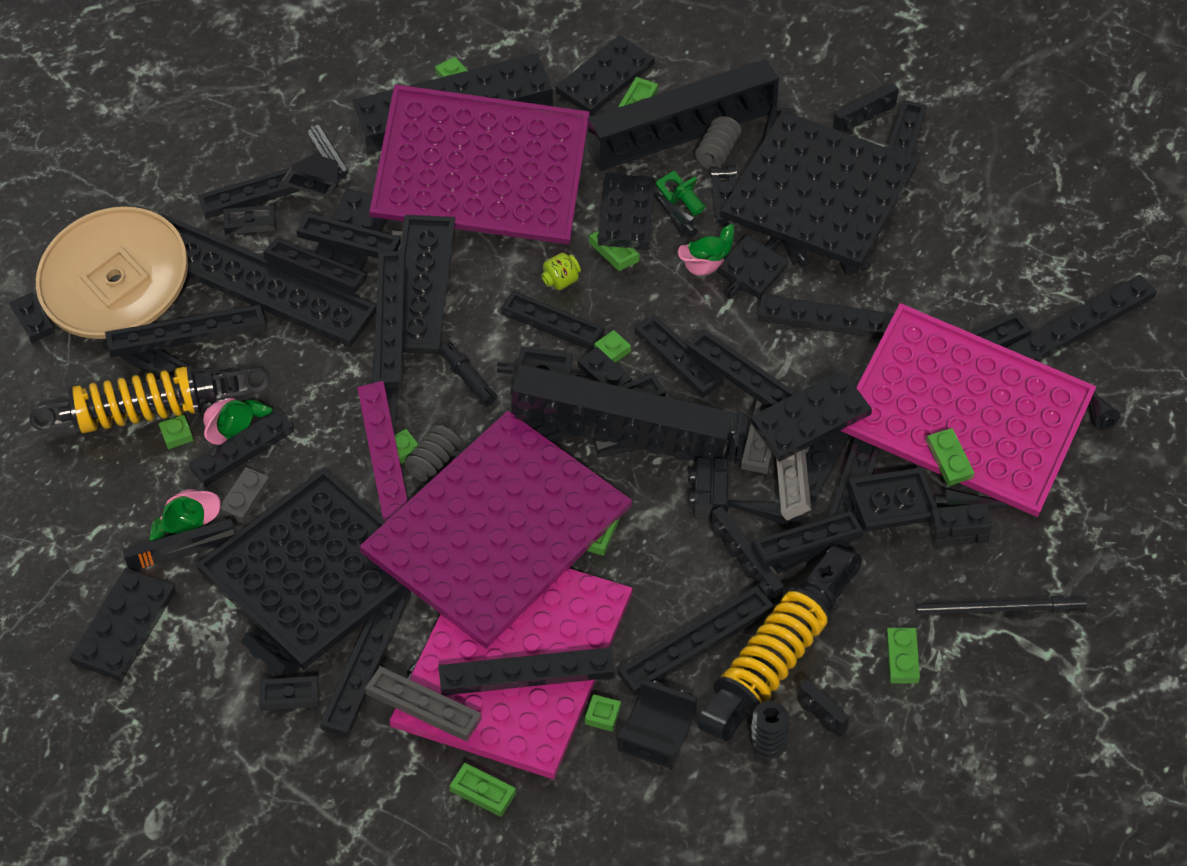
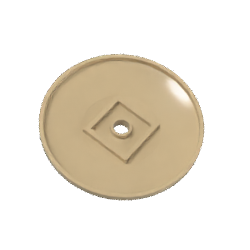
[36,207,188,339]

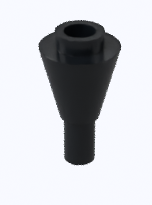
[1090,391,1120,430]

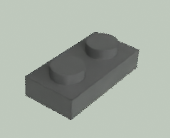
[219,467,270,524]

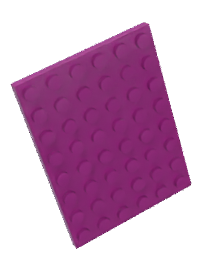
[370,84,589,245]
[360,411,632,649]

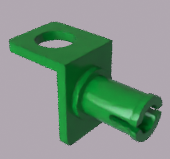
[655,171,706,216]

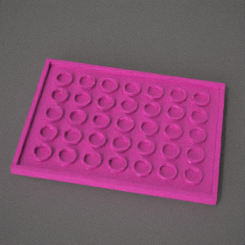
[840,303,1096,517]
[390,568,633,779]

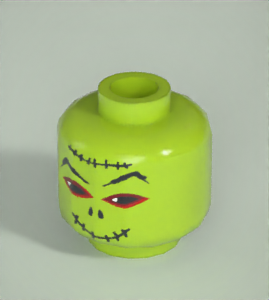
[541,252,581,291]

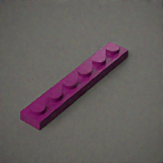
[357,381,408,522]

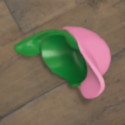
[678,224,734,276]
[203,398,273,445]
[149,489,220,541]

